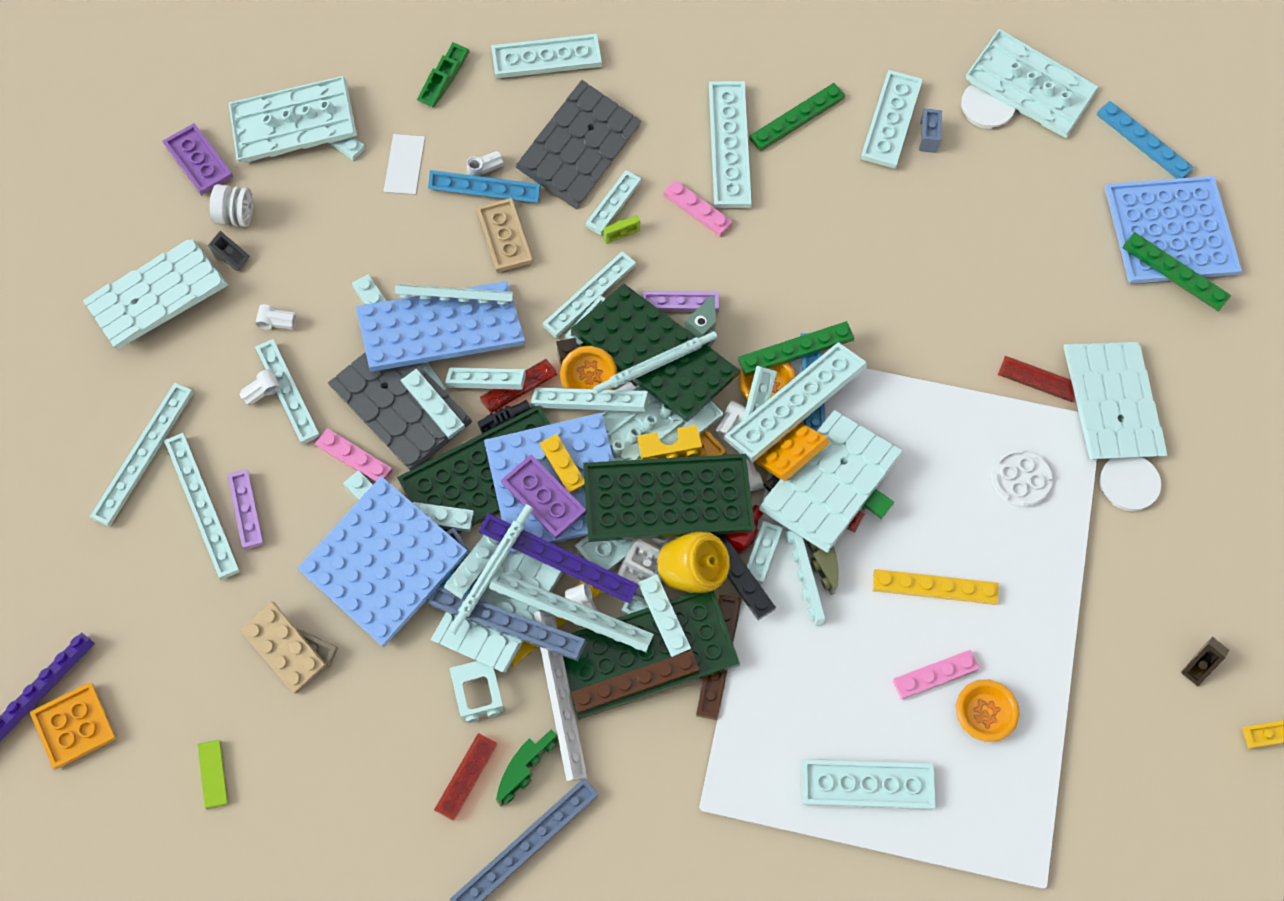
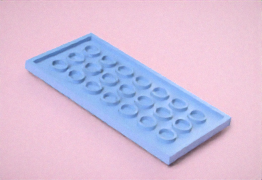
[356,281,525,372]

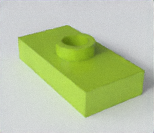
[603,215,640,244]

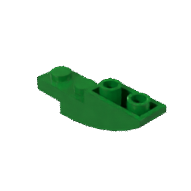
[496,729,558,807]

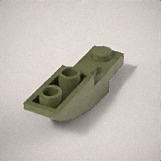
[807,541,838,595]

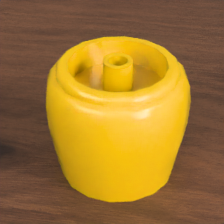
[657,532,730,593]

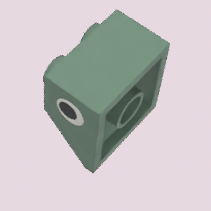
[685,295,716,347]

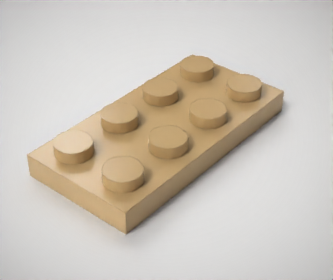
[476,198,533,273]
[240,601,327,693]

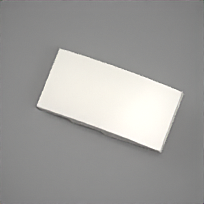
[618,537,679,598]

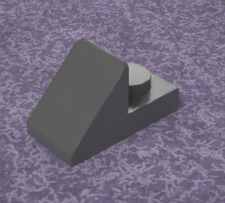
[208,231,250,271]

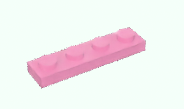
[663,180,732,237]
[315,428,393,483]
[893,649,980,700]

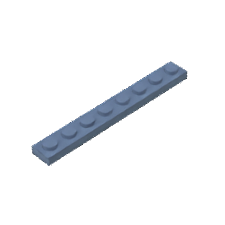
[427,586,587,661]
[450,778,599,901]

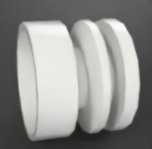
[210,184,253,227]

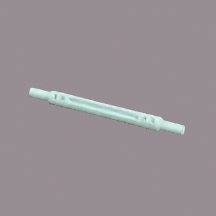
[593,331,717,394]
[449,504,533,635]

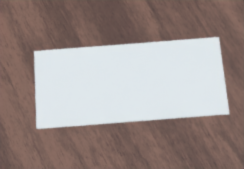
[384,134,425,194]

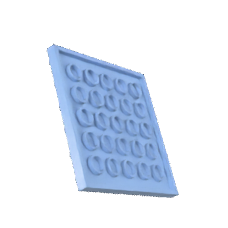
[1104,176,1242,284]
[484,413,614,554]
[297,476,469,647]

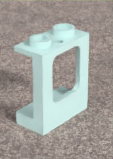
[450,661,504,723]

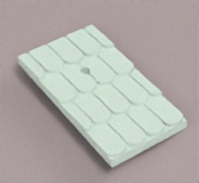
[966,29,1098,138]
[228,76,357,163]
[83,239,229,349]
[1063,342,1168,459]
[602,385,723,461]
[759,410,902,553]
[431,552,563,673]

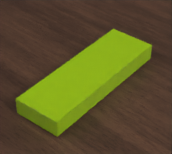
[198,740,229,809]

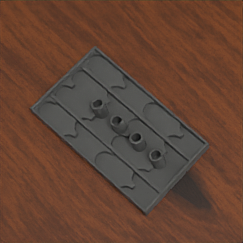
[516,80,641,209]
[328,353,472,470]

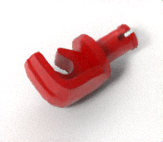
[724,505,764,554]

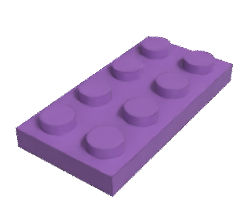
[163,123,233,196]
[501,454,586,539]

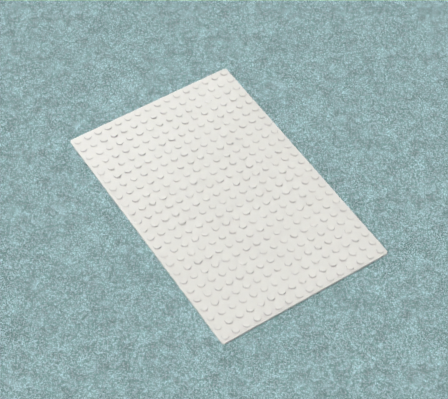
[699,358,1097,889]

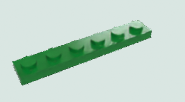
[749,83,845,152]
[1122,232,1231,312]
[738,321,855,377]

